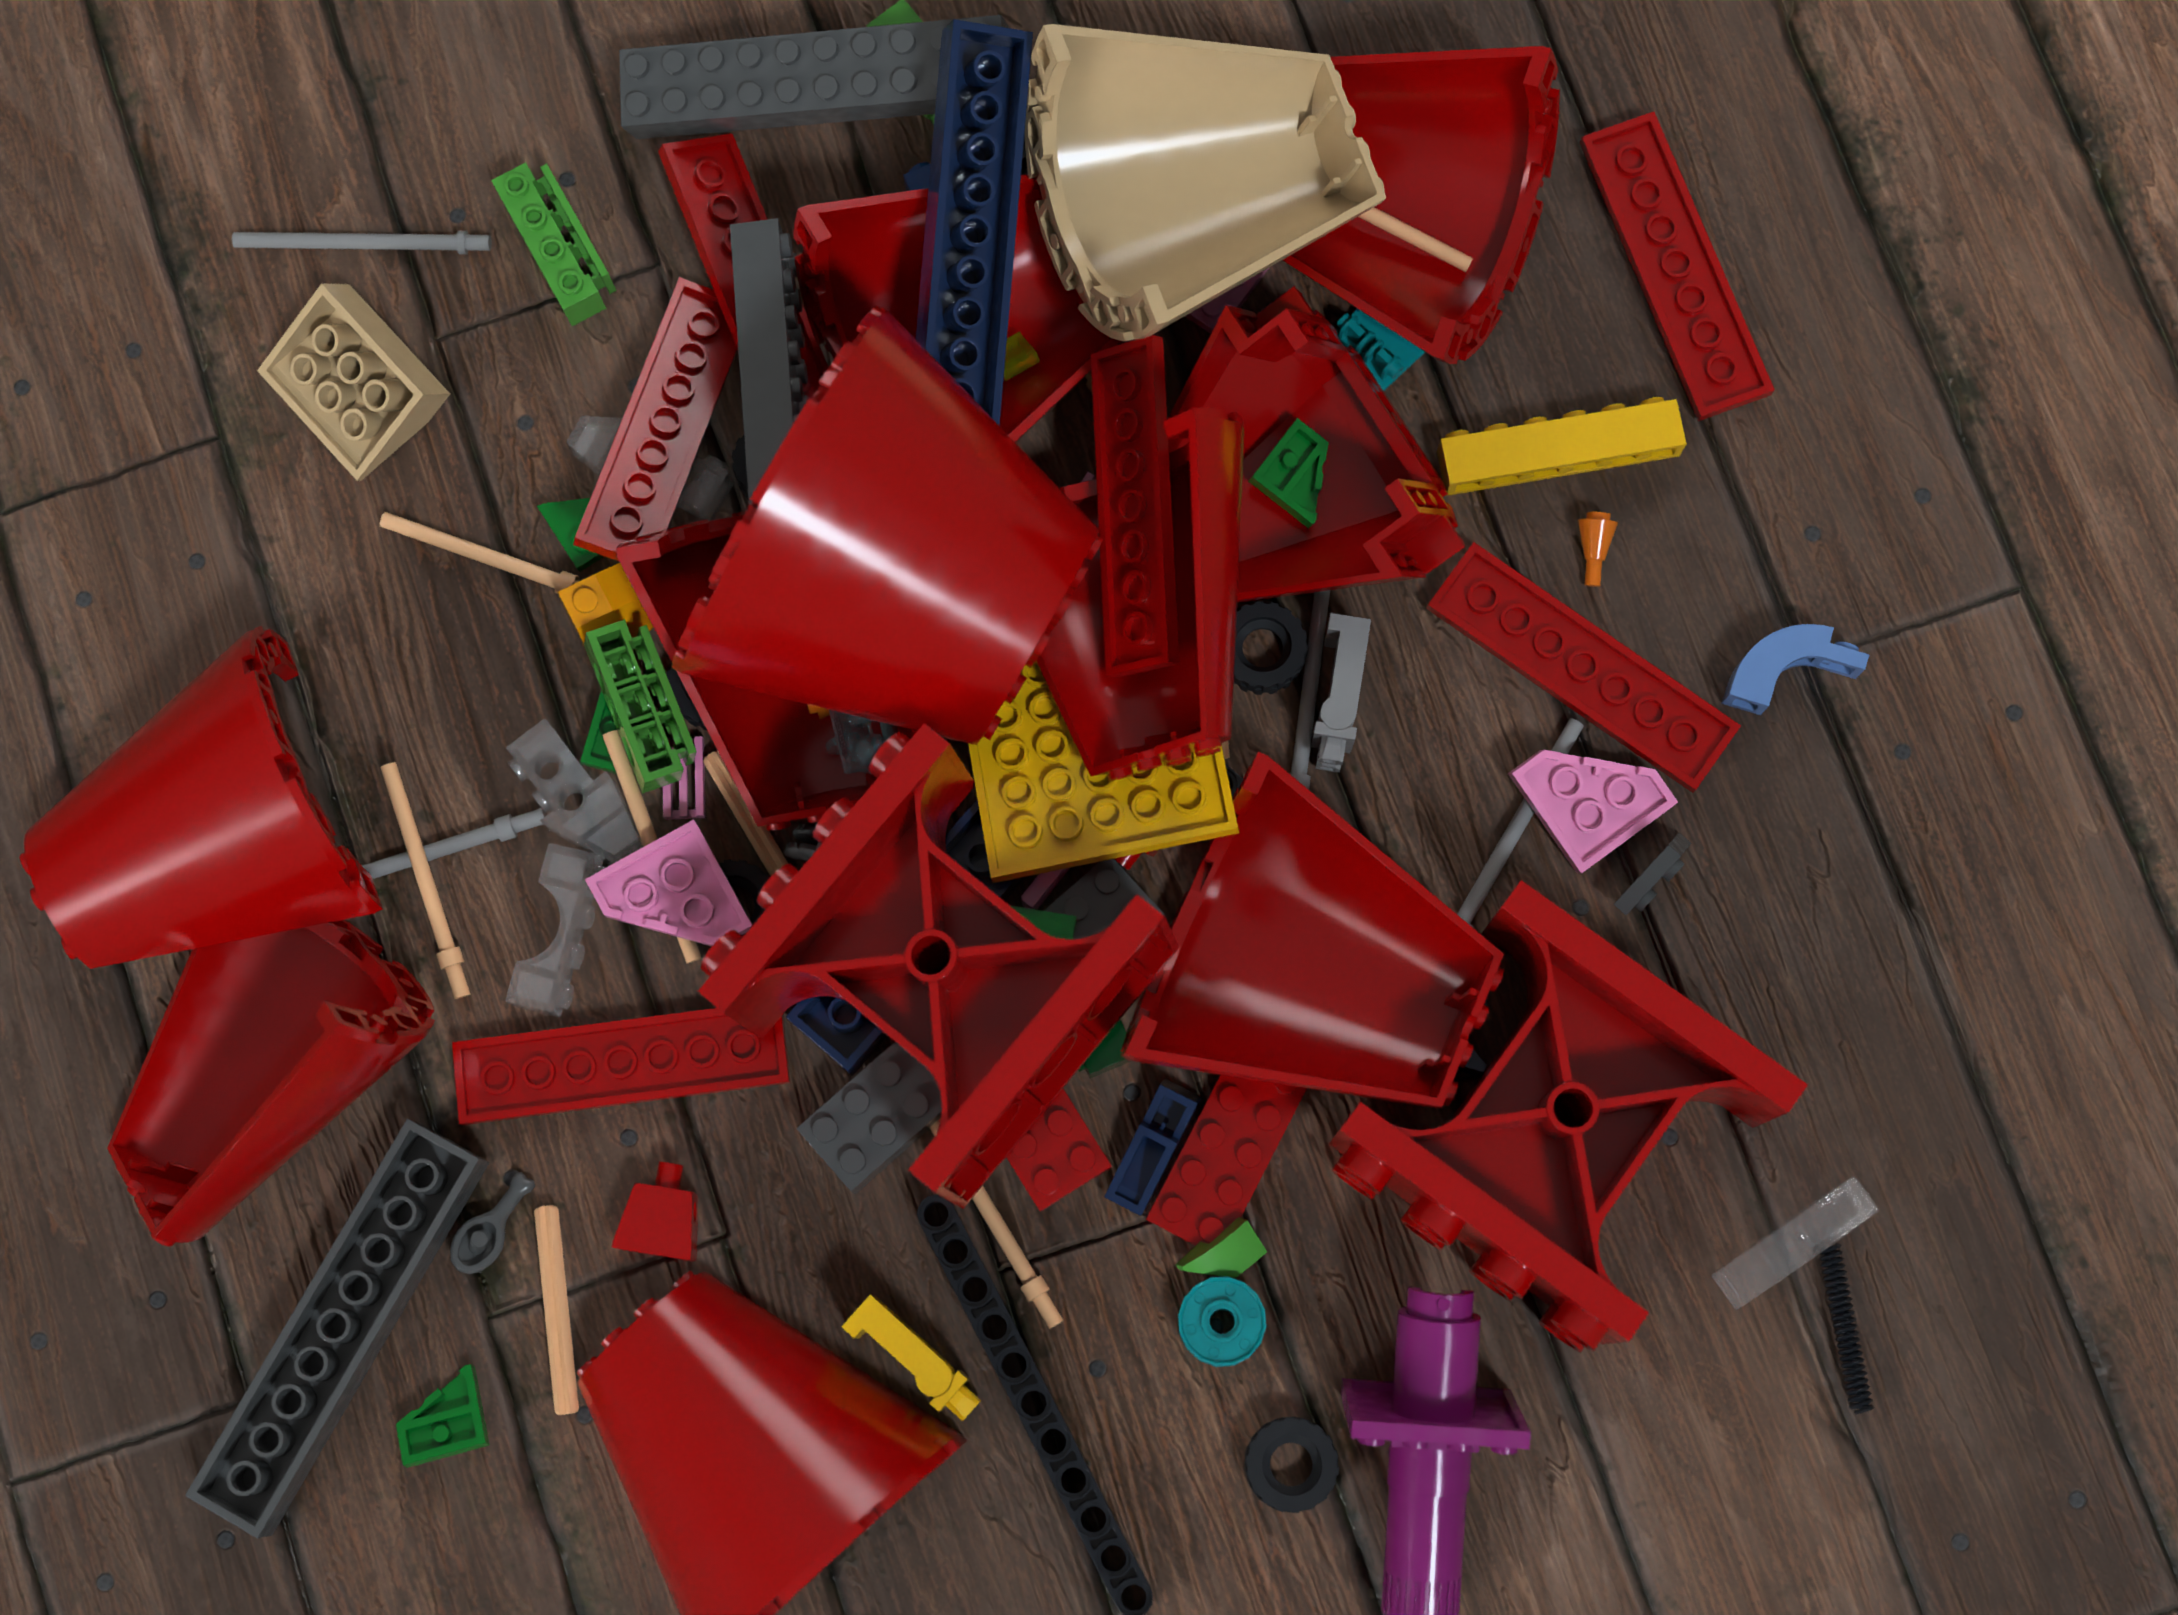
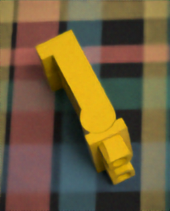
[841,1294,981,1421]

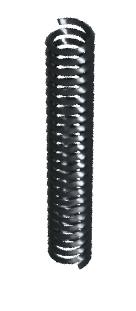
[1817,1243,1874,1414]

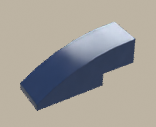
[1104,1078,1201,1216]

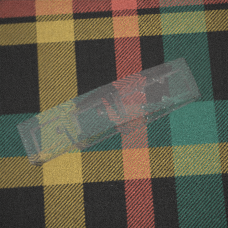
[1711,1175,1880,1311]

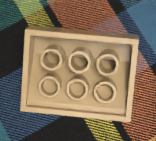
[257,283,450,481]

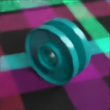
[1178,1277,1266,1367]

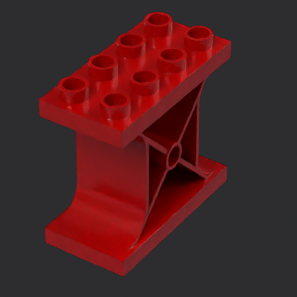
[698,724,1180,1209]
[1329,880,1808,1353]

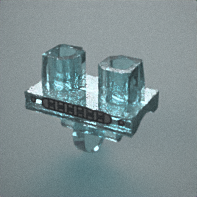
[825,709,886,774]

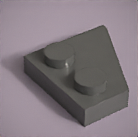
[1614,833,1691,915]

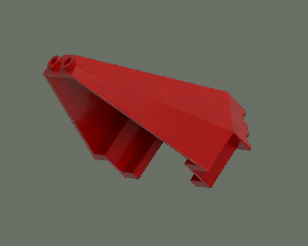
[1168,286,1465,603]

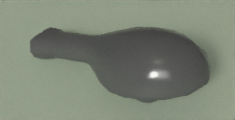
[450,1172,535,1274]

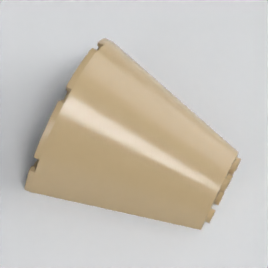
[1024,24,1386,341]

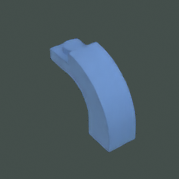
[1722,624,1869,715]

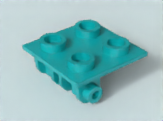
[1336,309,1425,391]

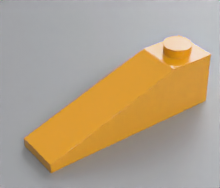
[558,563,654,648]

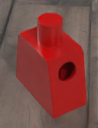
[612,1161,698,1262]

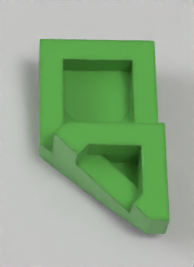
[1175,1217,1267,1278]

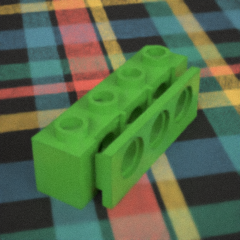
[491,162,617,326]
[584,619,697,794]

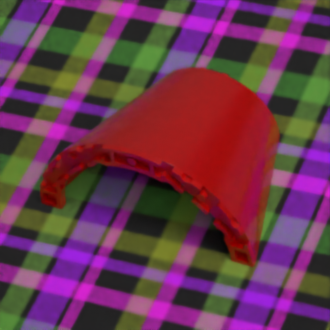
[672,305,1104,745]

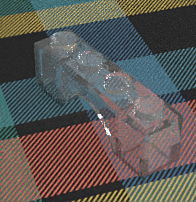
[505,843,606,1018]

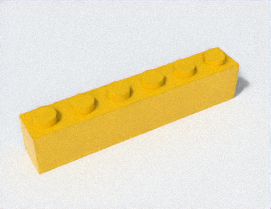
[1437,397,1687,496]

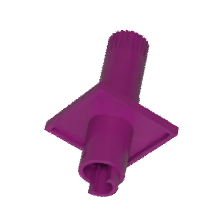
[1341,1286,1531,1615]

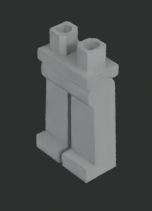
[1311,613,1371,772]

